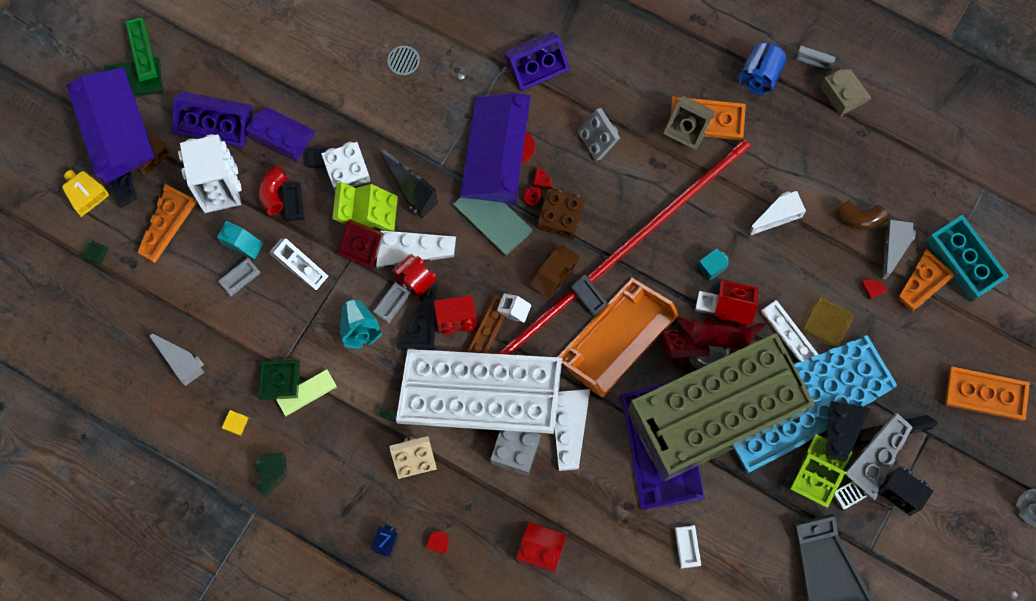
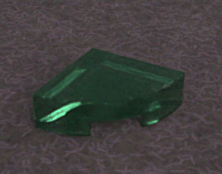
[378,408,397,423]

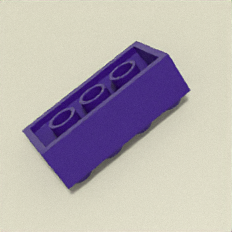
[172,92,252,147]

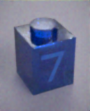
[370,525,399,558]

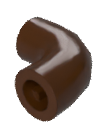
[835,200,889,230]

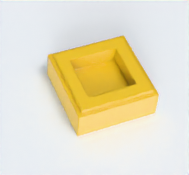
[222,410,249,436]

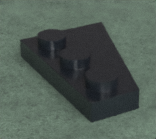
[825,401,870,462]

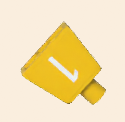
[62,170,109,217]

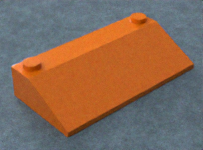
[558,278,679,398]

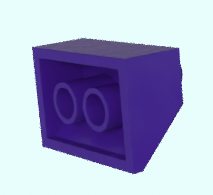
[504,32,570,91]
[245,107,316,162]

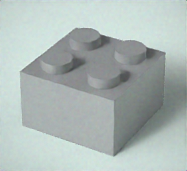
[490,430,541,476]

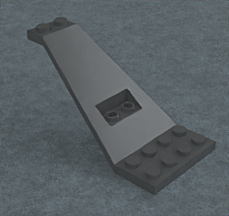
[794,514,873,601]

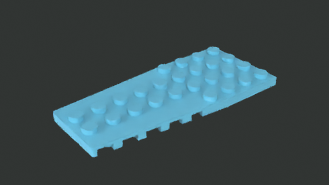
[734,335,897,474]

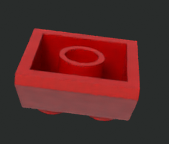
[714,279,758,325]
[516,522,567,573]

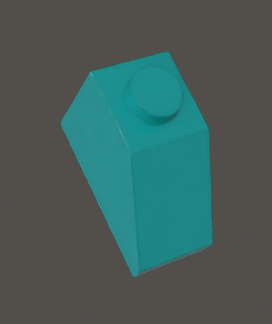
[217,221,264,260]

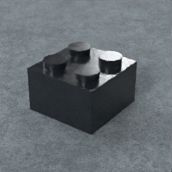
[877,467,934,516]

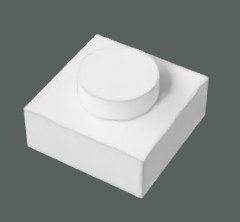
[695,291,718,315]

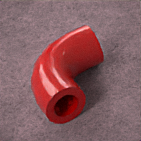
[259,164,289,216]

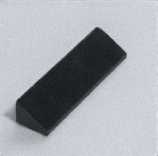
[856,415,938,446]

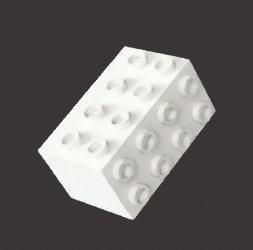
[178,134,242,213]

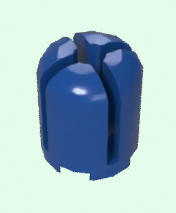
[738,42,786,96]

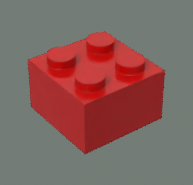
[434,295,477,335]

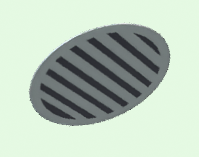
[387,46,420,75]

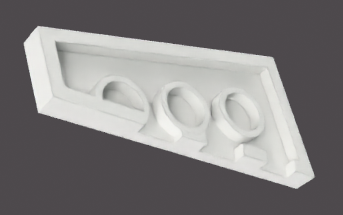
[376,230,456,268]

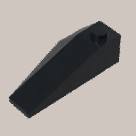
[381,149,438,218]

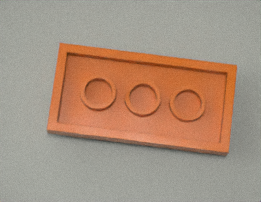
[670,96,746,140]
[945,367,1030,421]

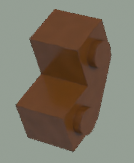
[530,244,580,298]

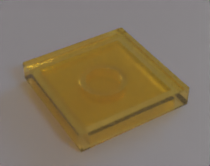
[803,297,855,348]

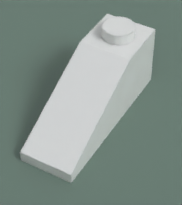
[749,191,806,235]
[269,238,328,290]

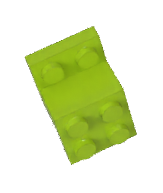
[332,182,398,231]
[790,434,853,508]

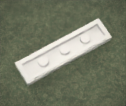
[760,300,818,362]

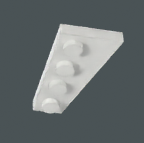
[555,389,590,471]

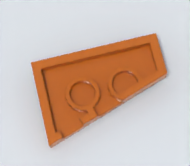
[899,249,955,312]

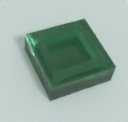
[82,240,109,265]

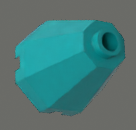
[340,299,382,349]

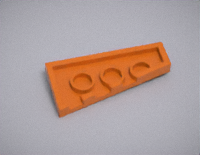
[137,184,197,263]

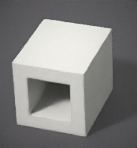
[497,293,531,322]

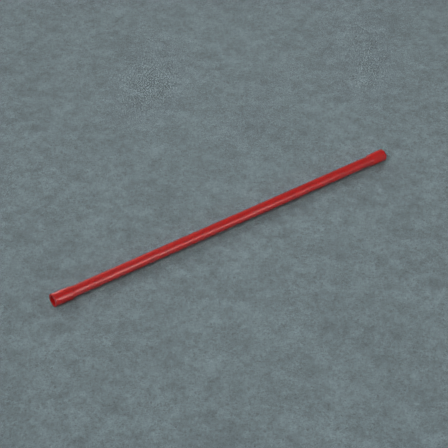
[497,139,751,355]

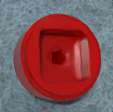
[523,186,543,206]

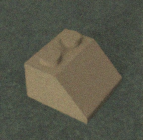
[820,69,871,116]
[663,96,716,150]

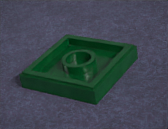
[258,360,300,400]

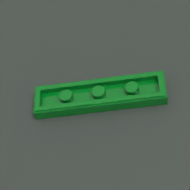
[125,17,158,81]

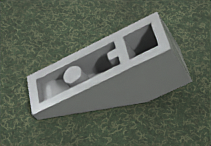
[882,220,916,280]
[150,334,205,386]

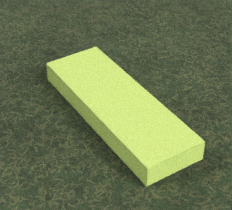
[276,370,337,416]

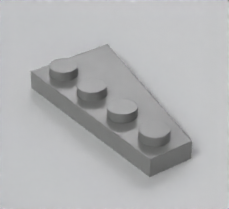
[845,413,912,500]

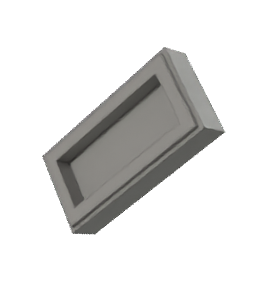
[796,46,836,71]
[218,258,261,296]
[373,282,411,324]

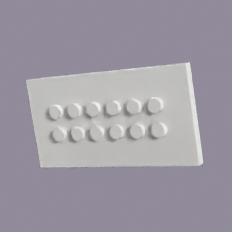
[396,349,562,434]

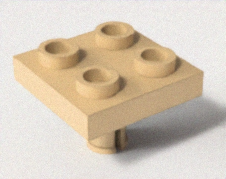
[389,436,437,479]

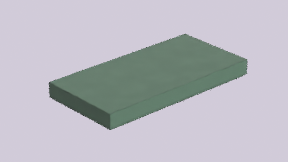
[453,197,533,257]

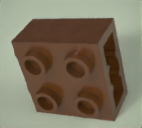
[538,189,585,239]

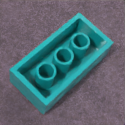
[926,215,1009,302]

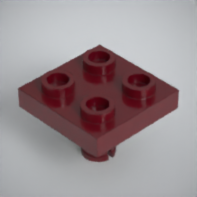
[661,330,710,367]

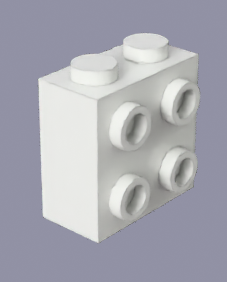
[322,142,370,192]

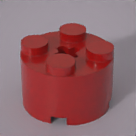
[392,254,438,298]

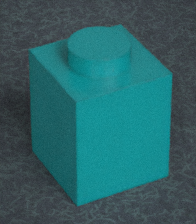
[697,249,729,281]

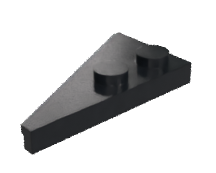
[397,283,437,350]

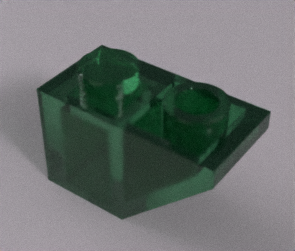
[256,452,287,497]

